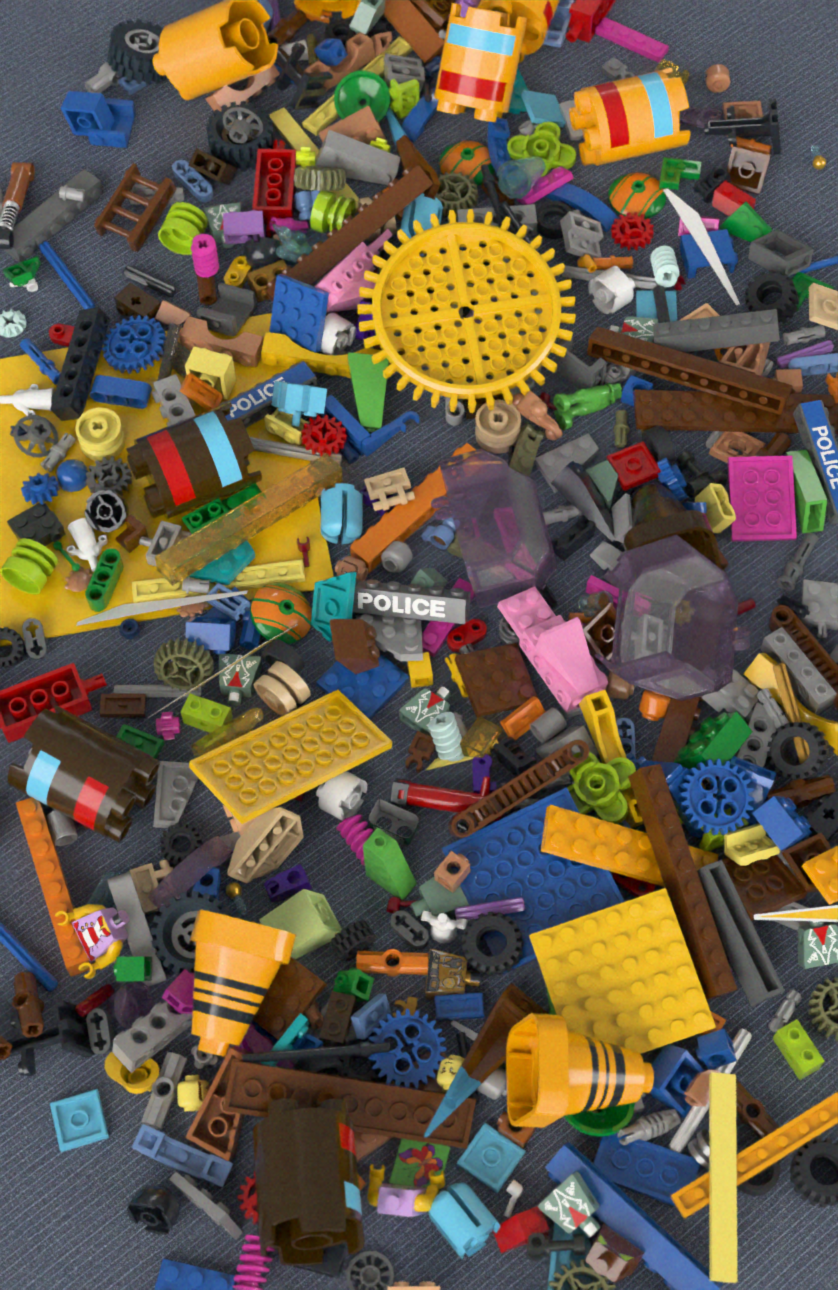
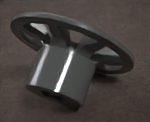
[223,107,263,143]
[13,415,58,458]

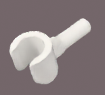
[10,278,38,292]
[504,1180,523,1218]

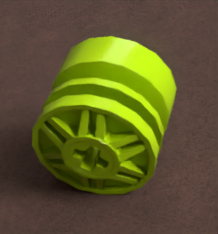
[310,191,356,234]
[158,202,208,255]
[0,538,58,595]

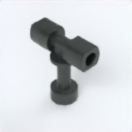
[676,451,728,498]
[527,1233,585,1261]

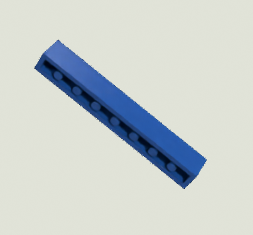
[545,1142,723,1290]

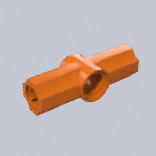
[356,949,429,977]

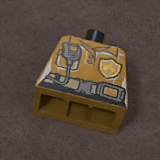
[425,949,481,1000]

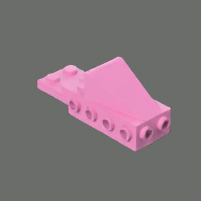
[314,229,393,313]
[497,586,608,713]

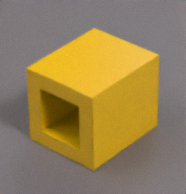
[407,652,433,688]

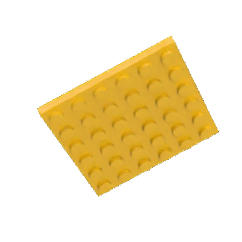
[529,888,716,1054]

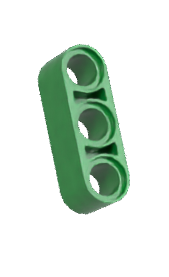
[85,548,124,612]

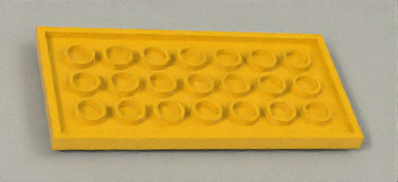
[189,690,392,824]

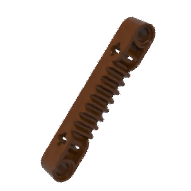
[769,605,838,712]
[448,740,589,838]

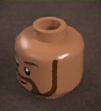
[335,556,368,581]

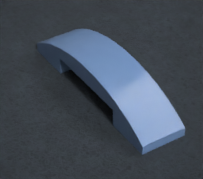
[543,0,575,47]
[132,1124,233,1188]

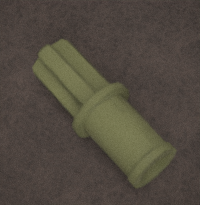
[613,410,630,449]

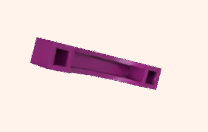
[162,969,295,1068]

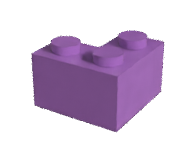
[223,210,266,244]

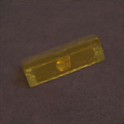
[460,717,503,758]

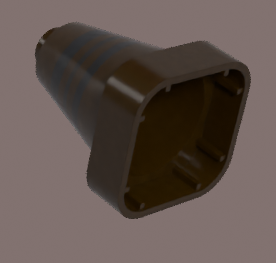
[624,484,722,605]

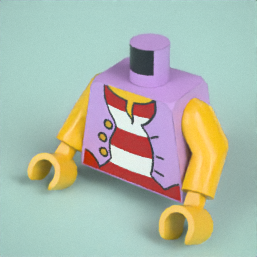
[55,904,129,979]
[367,1164,445,1217]

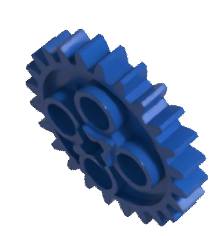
[102,315,167,374]
[678,759,755,835]
[368,1009,447,1088]

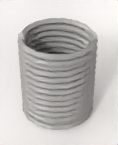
[530,708,567,743]
[46,810,78,846]

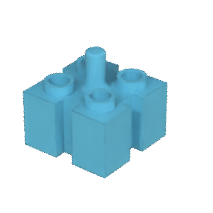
[272,381,327,427]

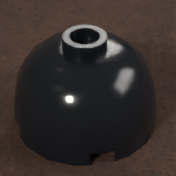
[244,238,283,270]
[85,489,129,532]
[127,1185,179,1235]

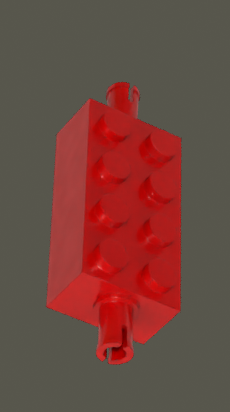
[565,0,616,43]
[252,140,298,238]
[0,663,107,743]

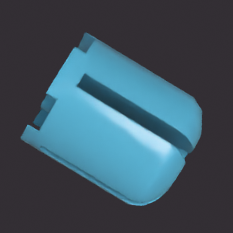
[400,193,443,238]
[321,483,363,544]
[429,1182,501,1259]

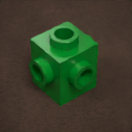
[333,968,374,1002]

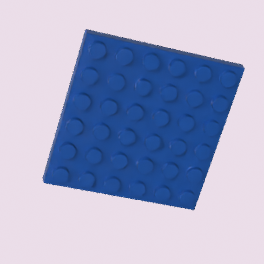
[442,787,625,975]

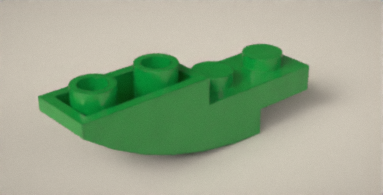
[182,483,267,535]

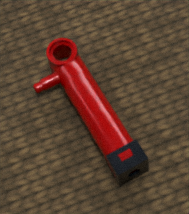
[390,776,504,821]

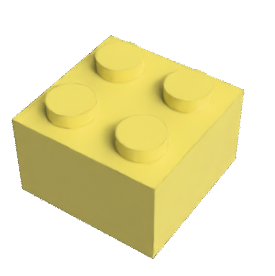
[185,347,236,400]

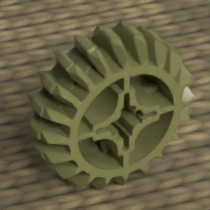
[294,166,346,191]
[434,171,478,218]
[153,637,214,691]
[808,976,838,1042]
[549,1259,616,1290]

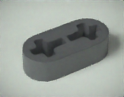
[22,618,48,660]
[390,911,429,950]
[87,1008,115,1054]

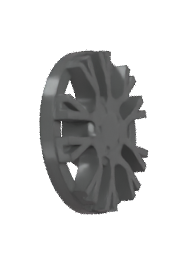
[346,1251,394,1290]

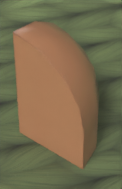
[371,32,392,56]
[155,300,191,326]
[684,1070,721,1107]

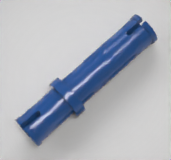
[20,338,61,385]

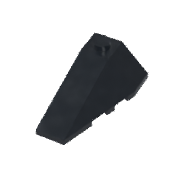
[551,461,614,542]

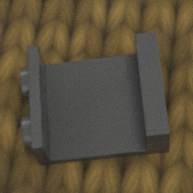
[197,283,257,337]
[555,336,607,390]

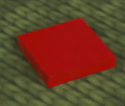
[606,441,661,491]

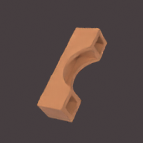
[304,32,376,91]
[206,64,280,111]
[179,316,264,368]

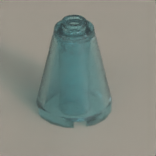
[497,156,545,199]

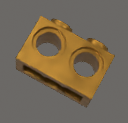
[247,260,287,303]

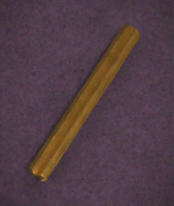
[773,663,810,764]

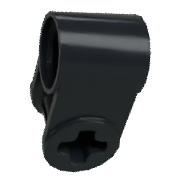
[693,165,731,203]

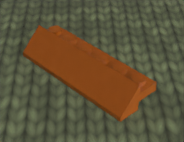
[383,0,447,63]

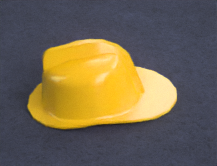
[104,1052,160,1094]

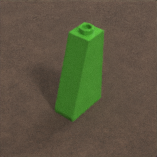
[348,352,389,434]
[786,450,827,534]
[363,828,417,900]

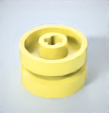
[75,408,125,462]

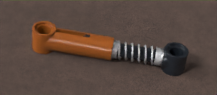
[0,162,35,250]

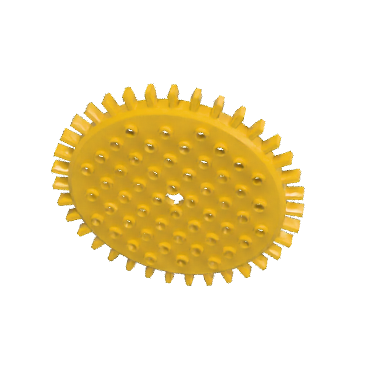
[358,209,576,413]

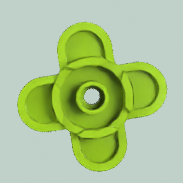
[507,122,576,183]
[567,752,636,824]

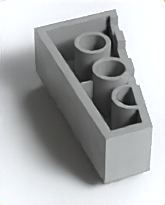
[315,130,401,185]

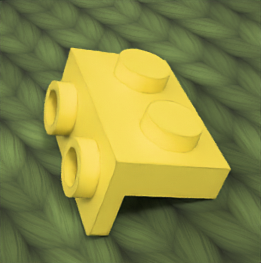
[264,408,309,446]
[724,823,780,866]

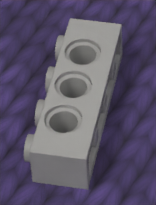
[457,204,537,236]
[152,374,195,426]
[761,627,837,715]
[734,703,777,767]
[112,1001,192,1073]

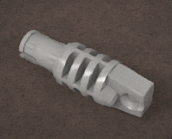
[617,1109,681,1145]

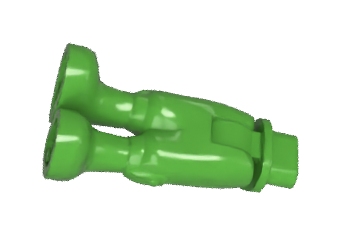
[553,383,622,430]

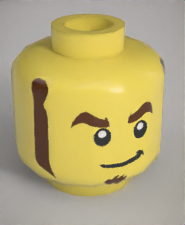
[436,1055,465,1093]
[177,1075,209,1112]

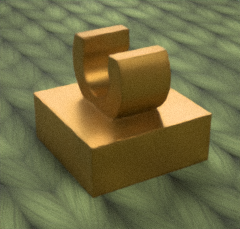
[393,997,418,1028]

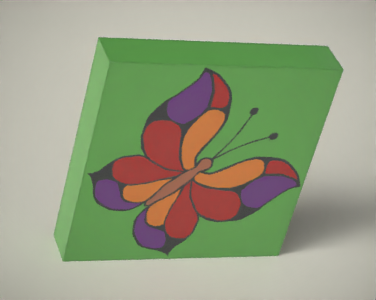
[389,1139,451,1194]

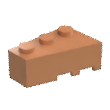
[319,106,389,145]
[720,342,770,376]

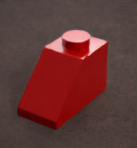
[492,1206,549,1254]

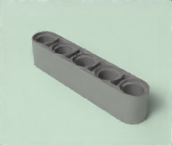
[107,871,167,988]

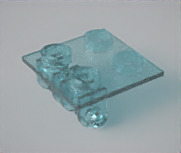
[272,224,313,263]

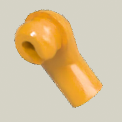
[577,254,597,273]

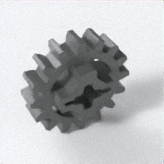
[86,456,132,496]

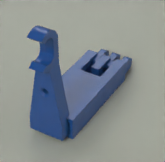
[322,395,419,457]
[626,752,715,841]

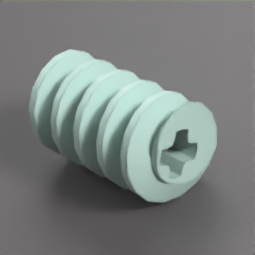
[650,245,680,287]
[428,712,466,762]

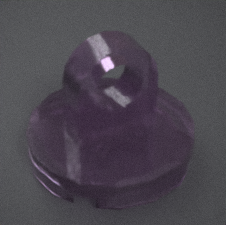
[107,981,154,1029]

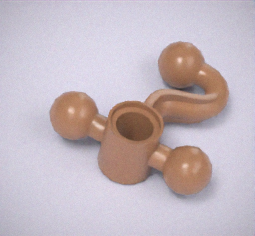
[512,391,563,440]

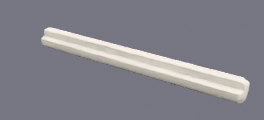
[669,1029,751,1153]

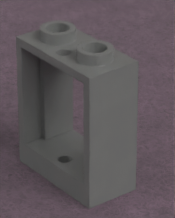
[748,229,814,276]

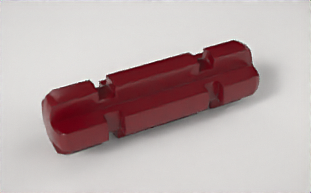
[75,984,115,1017]

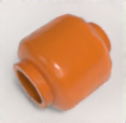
[639,686,671,721]

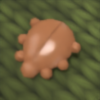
[64,567,93,592]
[177,596,209,617]

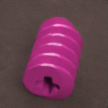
[191,234,219,278]
[336,814,373,866]
[232,1235,275,1290]

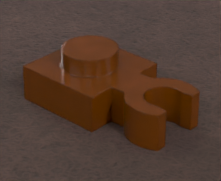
[405,731,436,773]

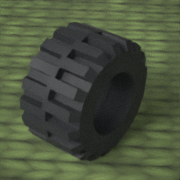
[745,270,799,326]
[767,722,830,779]
[462,912,524,976]
[790,1138,838,1207]

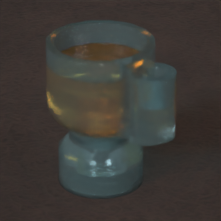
[578,591,613,617]

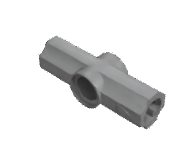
[85,62,124,93]
[141,1052,188,1130]

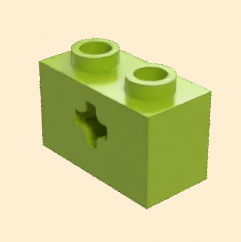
[181,693,233,737]
[773,1019,825,1081]

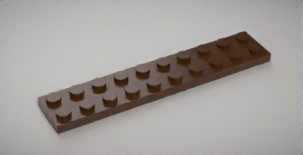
[633,390,838,434]
[222,1059,476,1149]

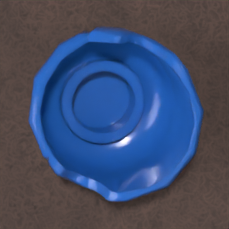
[56,459,88,492]

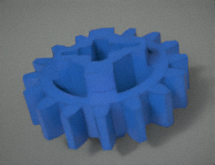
[657,457,688,501]

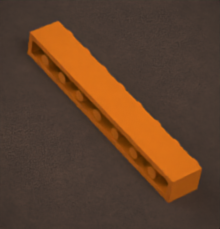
[350,443,485,573]
[16,797,92,977]

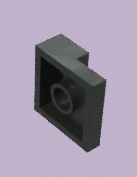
[7,502,66,546]

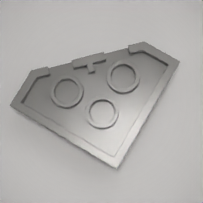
[356,614,423,661]

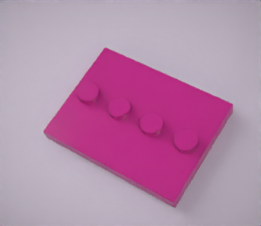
[728,456,797,542]

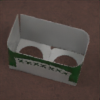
[369,799,419,847]

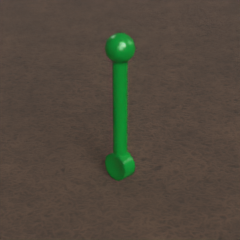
[53,541,80,571]

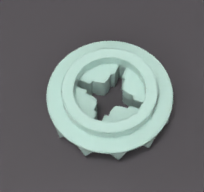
[0,308,27,337]

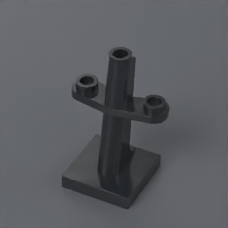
[275,43,333,110]
[704,99,781,155]
[7,1000,95,1077]

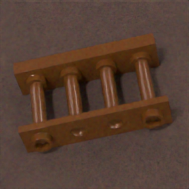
[94,163,176,252]

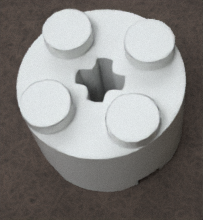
[588,266,635,314]
[320,312,356,355]
[316,771,367,821]

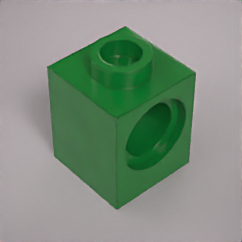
[114,957,152,981]

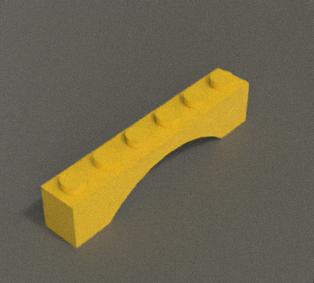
[261,332,381,379]
[744,653,838,756]
[579,690,644,828]

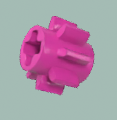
[156,712,180,740]

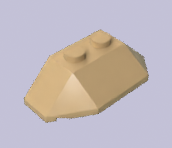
[227,807,304,883]

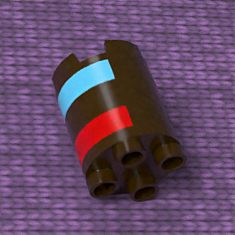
[126,402,262,519]
[7,705,160,843]
[252,1099,365,1266]

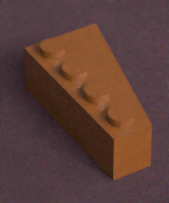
[185,1045,252,1161]

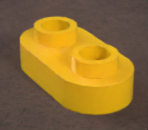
[224,256,252,288]

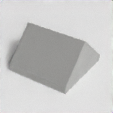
[535,726,599,779]

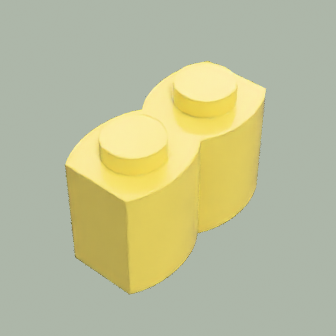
[695,483,736,534]

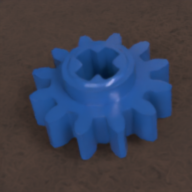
[21,473,60,505]

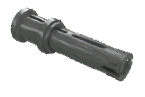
[776,532,818,591]

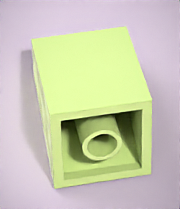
[259,889,342,959]

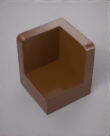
[116,514,148,553]

